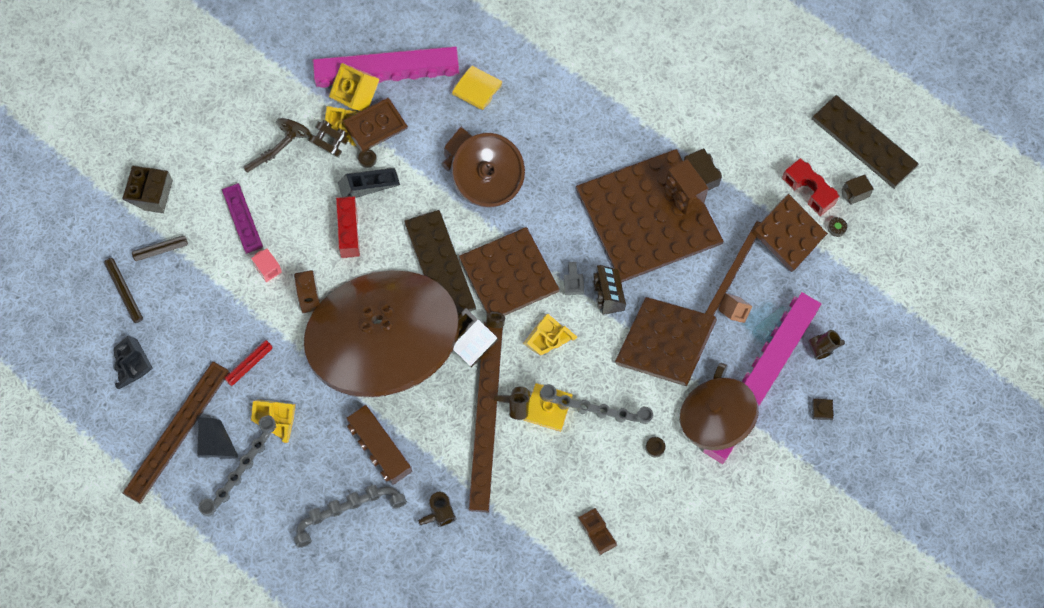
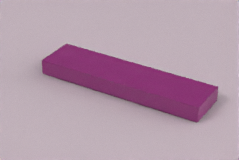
[221,183,264,254]

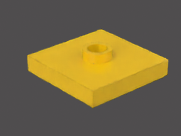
[524,383,573,432]

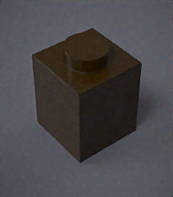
[842,174,874,205]

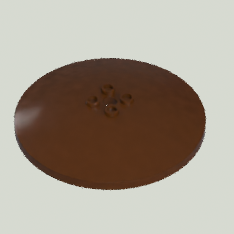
[304,270,459,397]

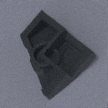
[114,336,153,389]
[197,417,238,459]

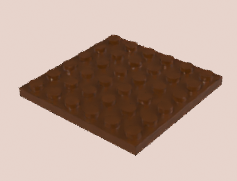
[576,149,724,283]

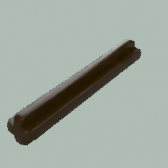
[104,258,143,323]

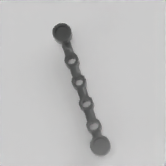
[540,384,653,424]
[198,416,276,517]
[294,485,407,548]

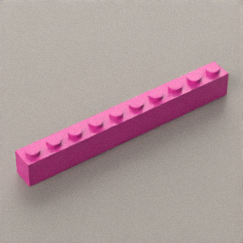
[703,292,822,464]

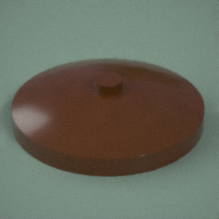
[451,133,525,208]
[680,378,759,450]

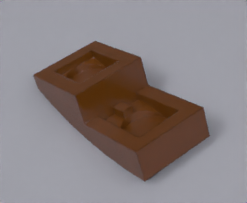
[578,508,617,556]

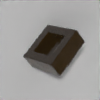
[812,399,834,420]

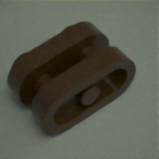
[308,120,349,158]

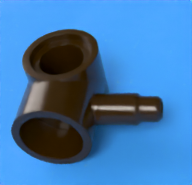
[808,330,845,360]
[494,386,530,420]
[418,492,456,527]

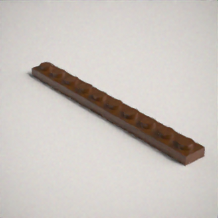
[469,322,503,513]

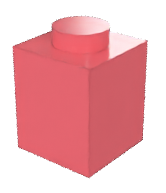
[251,248,282,282]

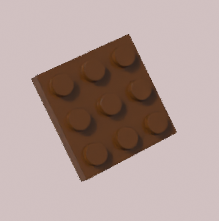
[752,194,828,272]

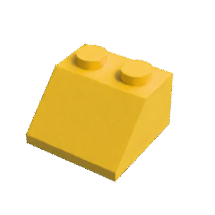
[329,63,380,111]

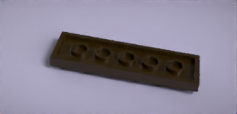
[811,94,919,189]
[404,209,476,316]

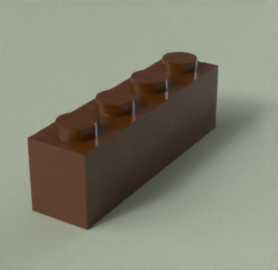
[346,405,412,485]

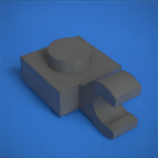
[564,262,584,295]

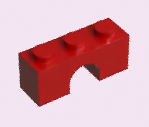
[782,158,840,217]
[336,196,360,258]

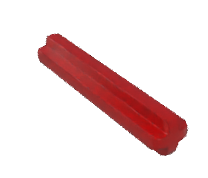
[224,340,273,386]

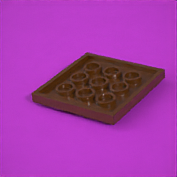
[459,227,560,316]
[615,297,717,387]

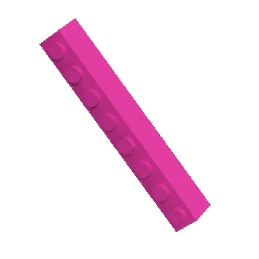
[313,47,459,88]

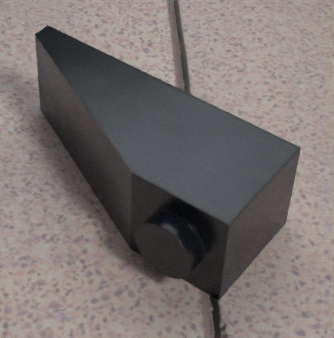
[337,168,400,198]

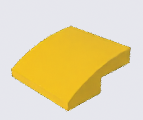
[452,66,503,110]

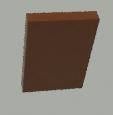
[342,97,408,153]

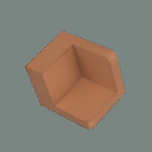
[718,293,752,323]

